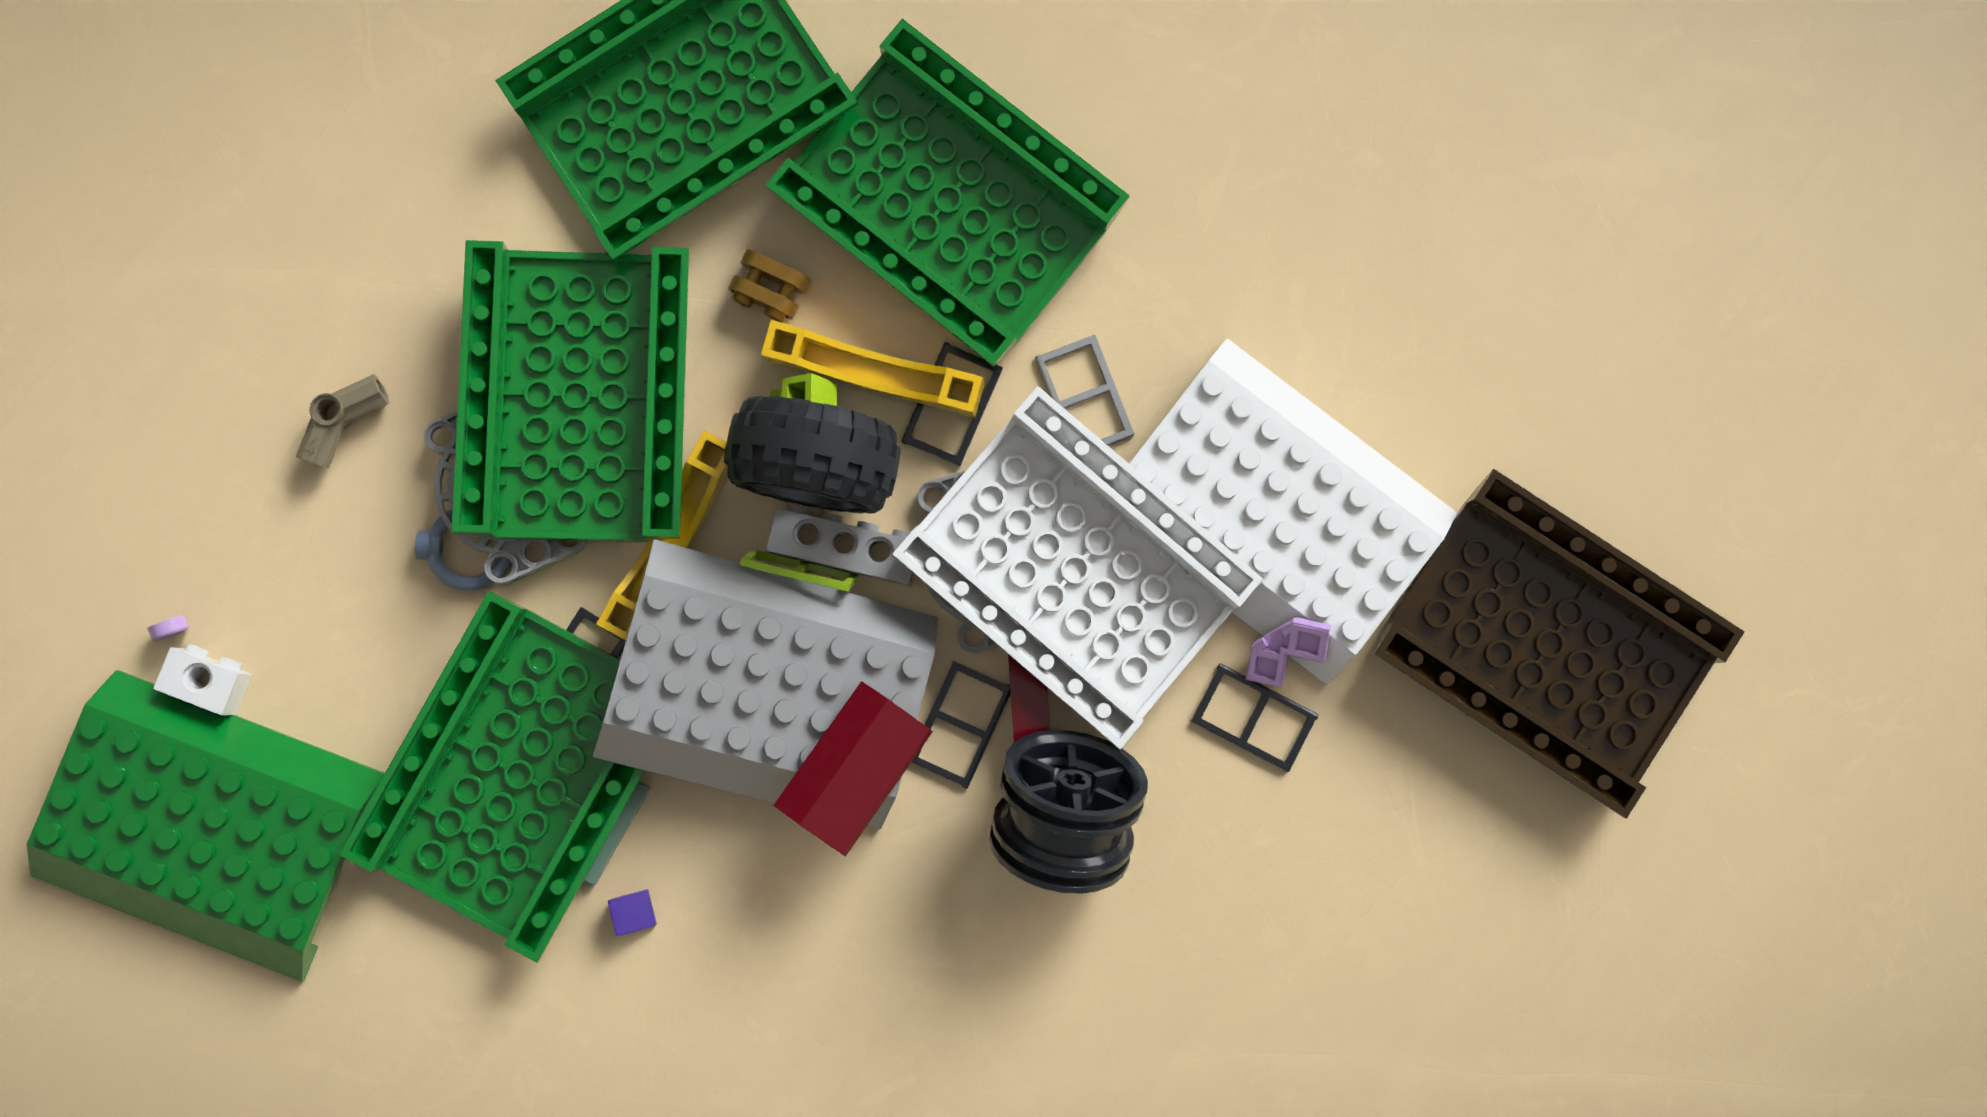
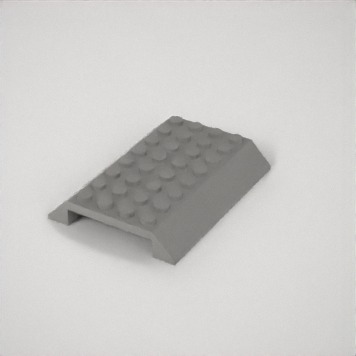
[592,539,938,829]

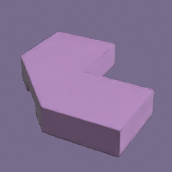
[1246,617,1332,688]

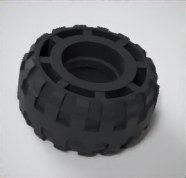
[723,396,901,514]

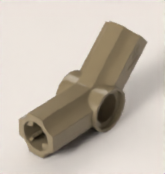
[296,374,390,469]

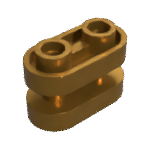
[727,249,811,323]

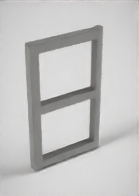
[1035,335,1134,445]

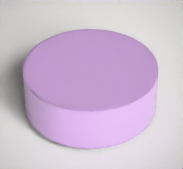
[147,615,189,641]

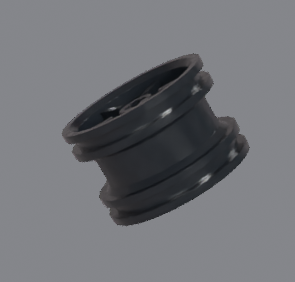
[989,730,1148,894]

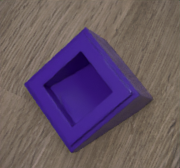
[608,889,657,937]

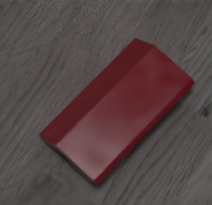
[773,681,933,857]

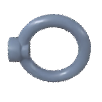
[415,509,511,591]

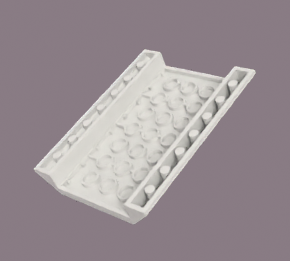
[1129,339,1457,685]
[892,386,1263,749]

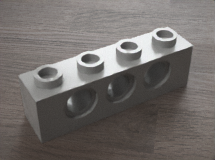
[766,504,913,586]

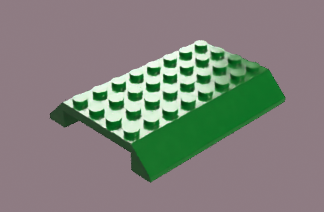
[495,0,858,261]
[765,18,1130,366]
[452,240,689,542]
[339,591,645,963]
[26,670,385,982]

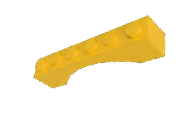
[761,320,985,418]
[596,430,728,640]

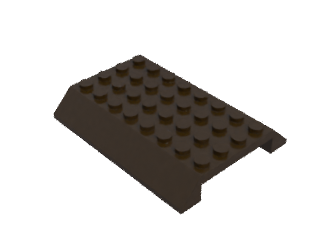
[1373,469,1745,819]

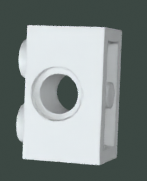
[153,644,253,715]

